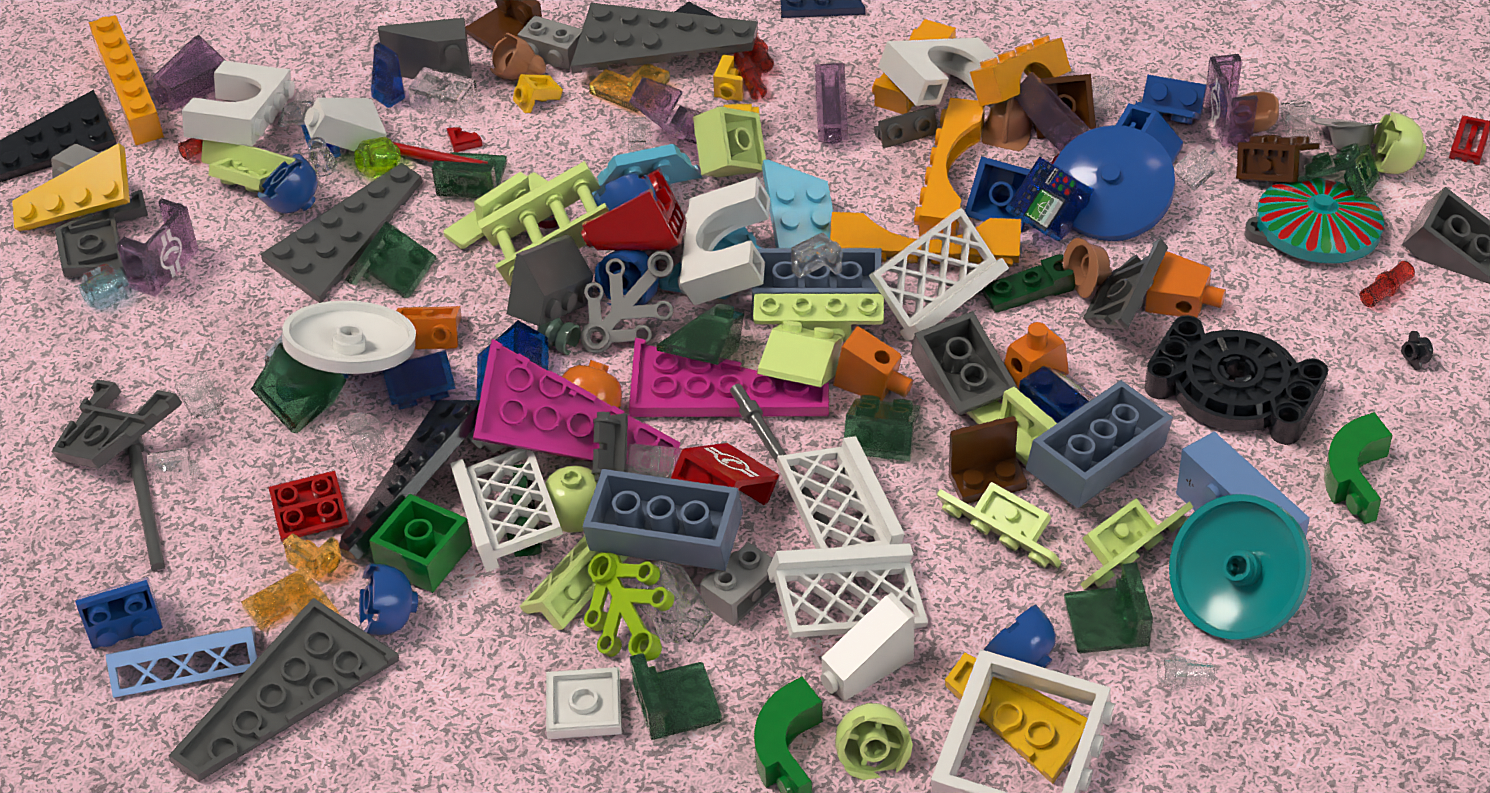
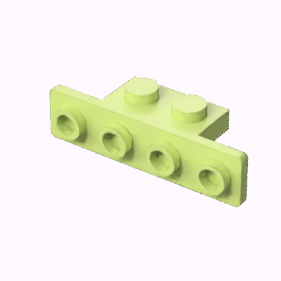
[201,140,295,192]
[443,172,548,249]
[753,294,884,342]
[967,387,1057,465]
[936,482,1062,568]
[1080,498,1194,590]

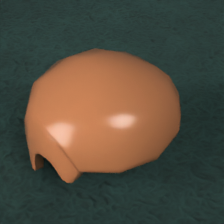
[1233,91,1279,133]

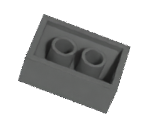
[506,234,593,326]

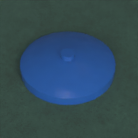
[1050,125,1175,241]

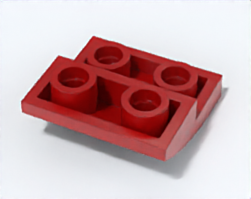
[268,470,349,542]

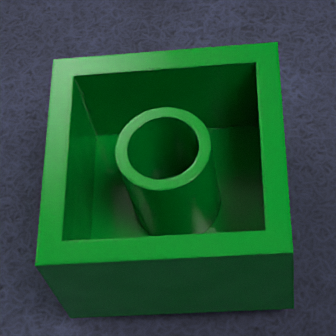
[369,494,472,593]

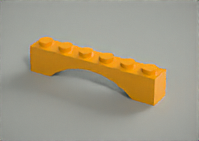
[88,15,164,146]
[914,97,985,237]
[830,212,1021,267]

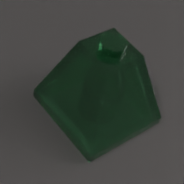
[657,304,744,365]
[251,343,347,433]

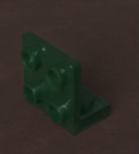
[1297,143,1380,199]
[432,152,507,198]
[345,221,436,298]
[844,395,921,461]
[1064,562,1153,654]
[629,653,722,740]

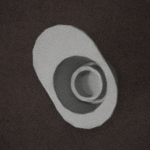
[1312,118,1382,156]

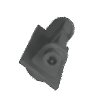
[874,106,937,149]
[591,412,628,481]

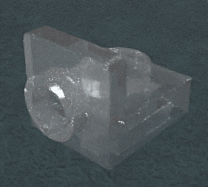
[1173,144,1226,191]

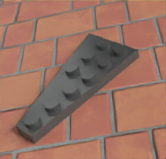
[571,3,758,74]
[261,163,422,303]
[169,598,399,782]

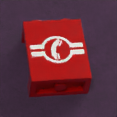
[671,443,780,505]

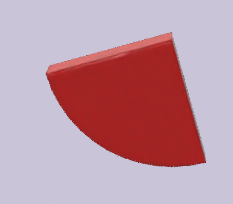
[446,127,483,153]

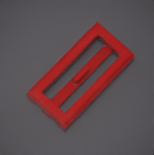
[1449,115,1490,165]

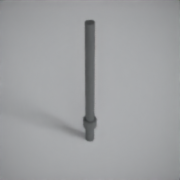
[730,384,831,540]
[124,436,165,571]

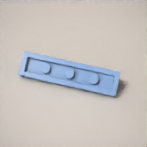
[105,625,258,698]

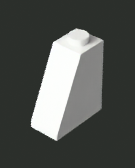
[304,98,387,156]
[820,592,915,701]

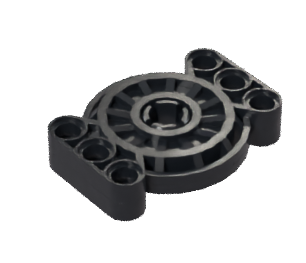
[1144,315,1329,445]

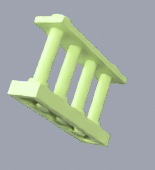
[477,161,610,286]

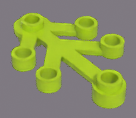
[584,552,674,662]

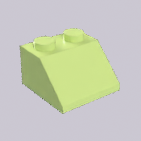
[693,106,766,177]
[757,321,843,387]

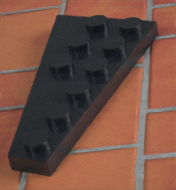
[0,89,117,182]
[335,400,480,560]

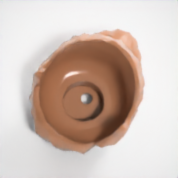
[490,33,546,80]

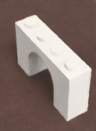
[878,37,999,106]
[182,60,295,147]
[678,177,770,305]

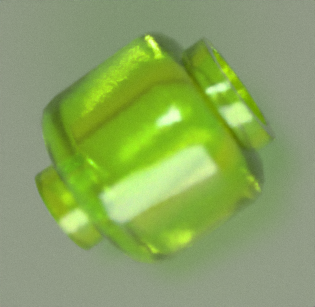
[354,137,401,178]

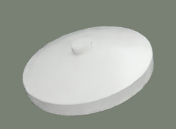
[282,301,416,374]

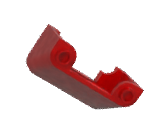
[581,168,687,251]

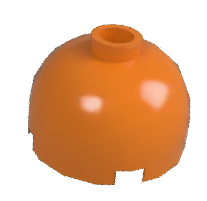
[561,360,622,409]

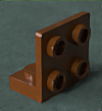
[466,0,542,50]
[1236,135,1320,182]
[948,416,1027,504]

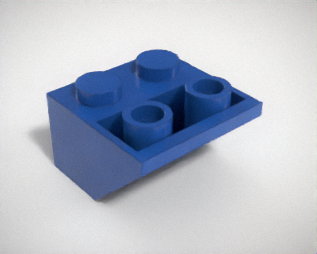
[1116,103,1183,164]
[75,577,163,649]

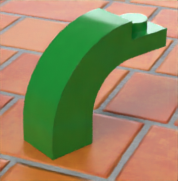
[1324,412,1393,524]
[754,676,823,793]

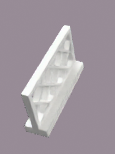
[869,207,1009,341]
[776,436,905,549]
[450,448,563,572]
[767,543,928,638]

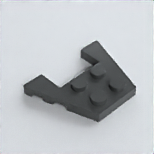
[55,190,161,277]
[51,379,182,469]

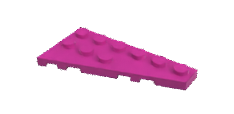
[629,337,829,417]
[472,339,680,476]

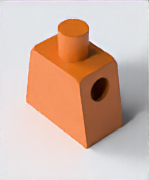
[1145,251,1226,318]
[1004,322,1069,398]
[833,326,914,403]

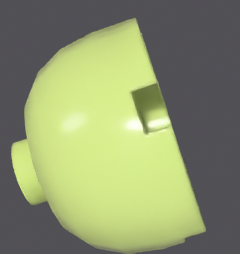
[1369,112,1426,174]
[541,466,598,532]
[835,703,913,780]

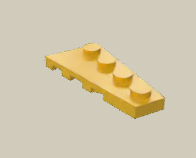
[12,143,130,231]
[945,652,1088,784]

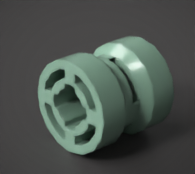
[536,318,581,355]

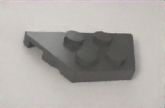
[1083,238,1168,329]

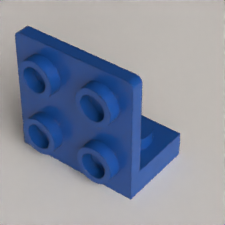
[1135,74,1207,125]

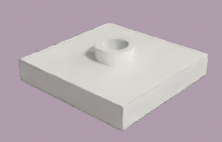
[546,667,622,739]

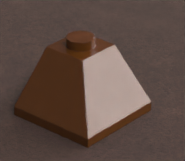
[1026,74,1096,139]

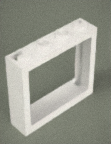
[931,649,1116,793]

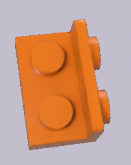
[396,306,462,349]

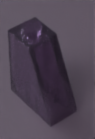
[153,35,226,111]
[815,63,848,144]

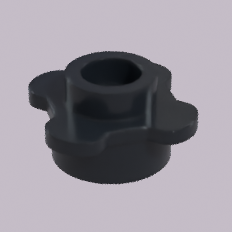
[1401,331,1433,370]

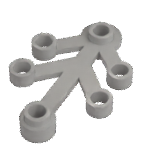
[580,251,674,353]

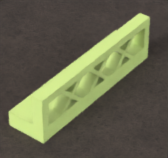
[519,536,629,630]

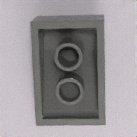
[378,17,472,86]
[1402,187,1490,284]
[911,311,1019,416]

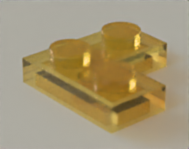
[589,64,670,112]
[241,567,339,630]

